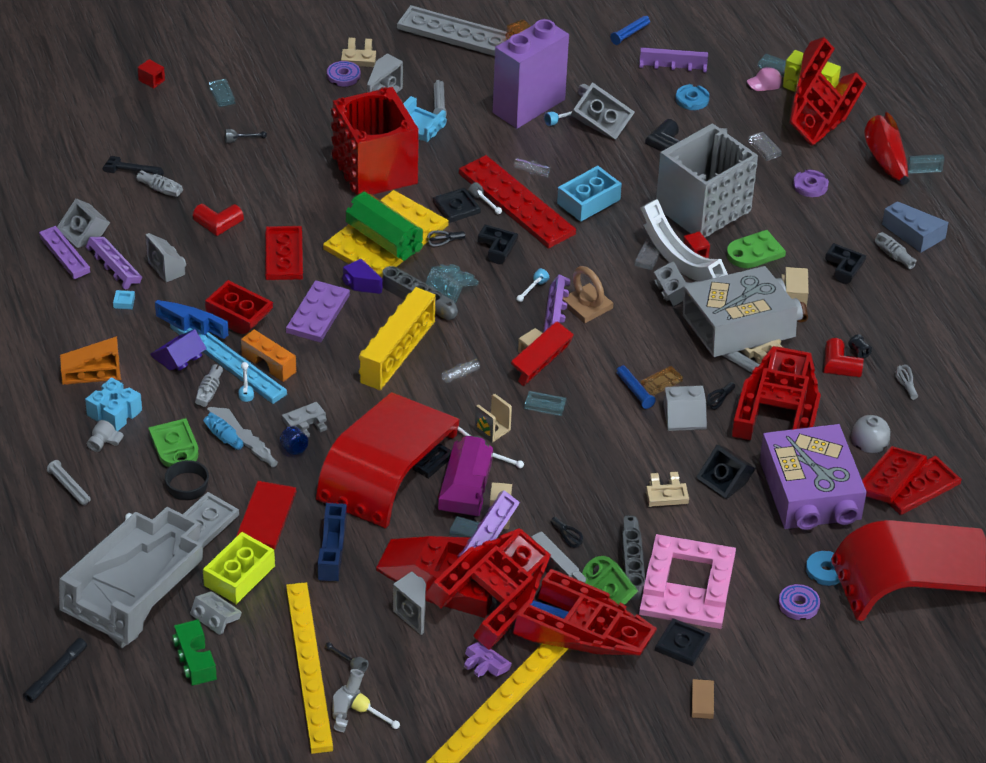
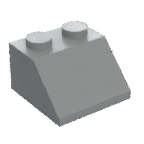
[57,199,110,248]
[146,233,186,283]
[663,386,707,431]
[393,572,426,635]

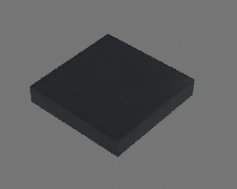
[433,187,481,223]
[655,618,711,667]

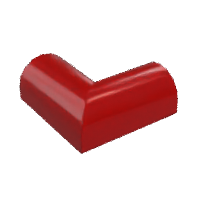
[193,204,244,236]
[823,338,864,377]

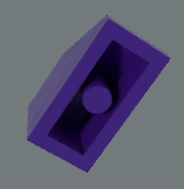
[342,259,382,294]

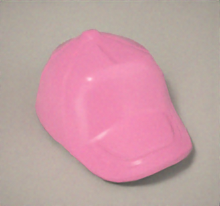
[747,67,782,91]

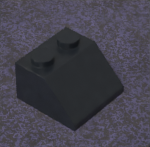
[696,444,756,499]

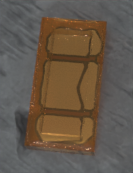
[641,366,683,396]

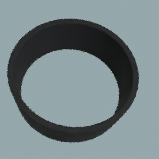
[165,460,209,500]

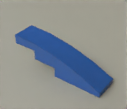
[155,300,228,339]

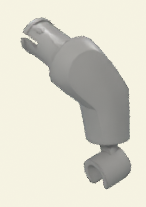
[332,669,364,733]

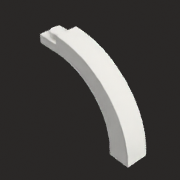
[641,199,728,281]

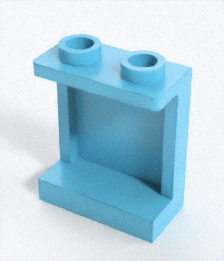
[403,96,447,142]

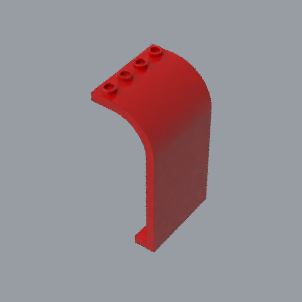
[316,392,460,528]
[831,520,986,621]

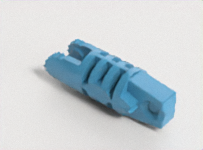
[203,412,244,449]

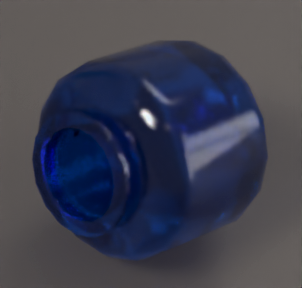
[280,426,309,455]

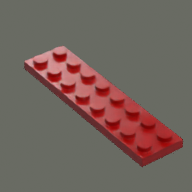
[459,155,576,249]

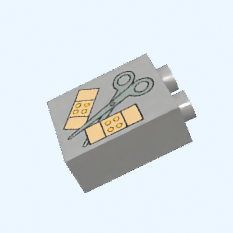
[683,266,803,357]

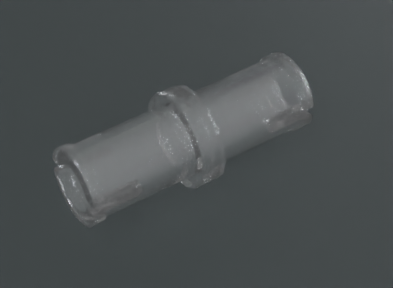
[514,158,551,177]
[442,359,480,383]

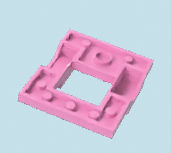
[639,534,736,629]

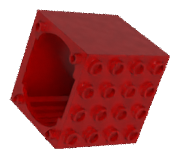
[331,87,419,195]

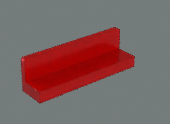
[511,321,574,386]

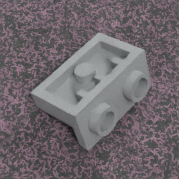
[190,591,242,635]

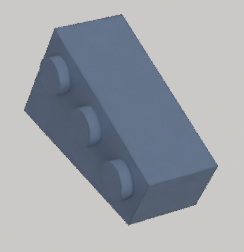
[882,201,949,253]

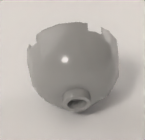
[851,415,890,453]

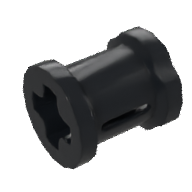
[848,334,872,358]

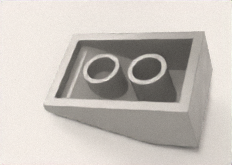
[367,54,403,93]
[571,82,635,140]

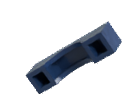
[318,503,347,581]

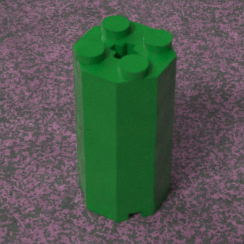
[346,191,423,261]

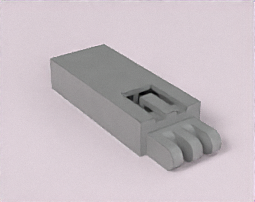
[531,531,586,583]

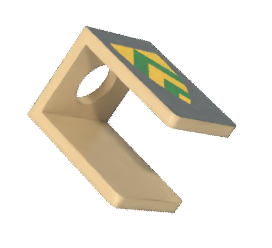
[475,394,512,443]

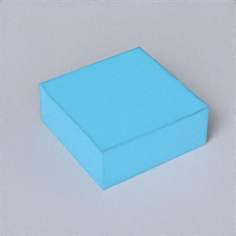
[113,290,135,309]

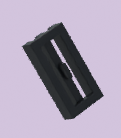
[413,443,452,479]

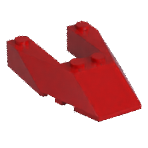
[790,37,867,146]
[732,346,821,440]
[426,528,551,650]
[376,536,492,618]
[513,569,657,655]

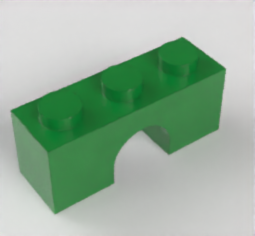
[172,619,217,686]

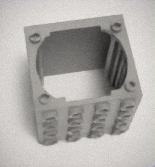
[656,123,758,237]

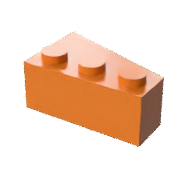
[60,336,121,385]

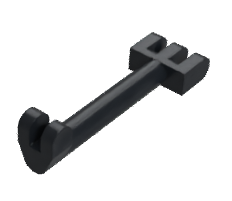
[102,156,164,176]

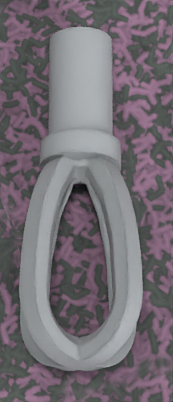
[895,365,918,400]

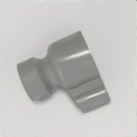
[87,420,124,452]

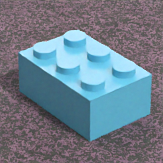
[557,166,622,221]

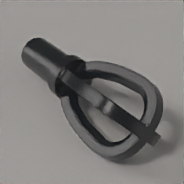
[427,230,465,247]
[706,382,735,409]
[550,517,583,548]

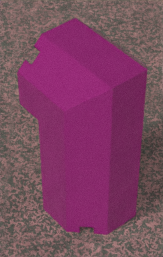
[438,436,493,516]

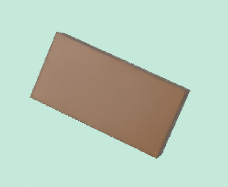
[692,679,714,719]

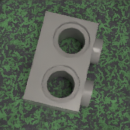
[654,261,687,306]

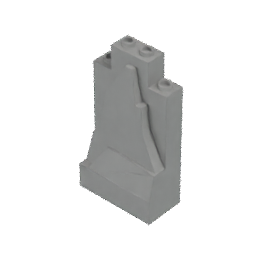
[59,507,203,645]

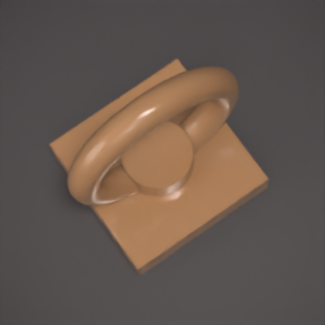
[562,266,613,323]

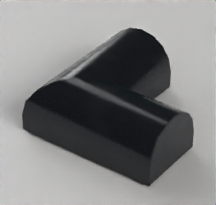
[645,119,681,151]
[478,224,518,264]
[825,243,867,284]

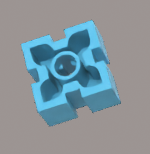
[85,377,142,431]

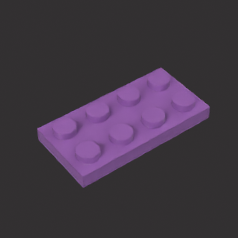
[286,280,350,342]

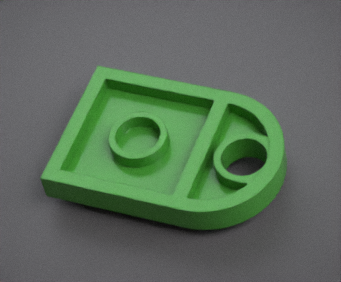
[727,230,786,268]
[148,418,199,468]
[582,556,638,605]

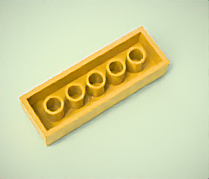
[359,287,435,391]

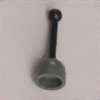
[225,129,267,143]
[325,642,369,673]

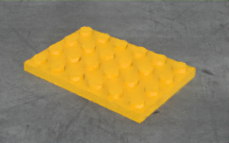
[323,190,449,278]

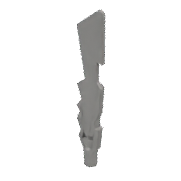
[207,407,278,467]

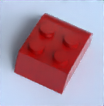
[205,280,273,334]

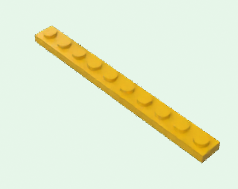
[286,582,333,754]
[426,643,568,763]

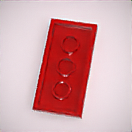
[266,226,303,280]
[862,446,927,503]
[888,455,962,515]
[236,481,297,550]

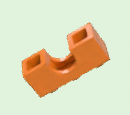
[241,329,296,382]

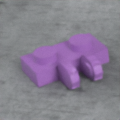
[464,642,512,677]

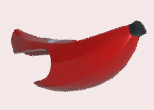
[864,112,910,185]

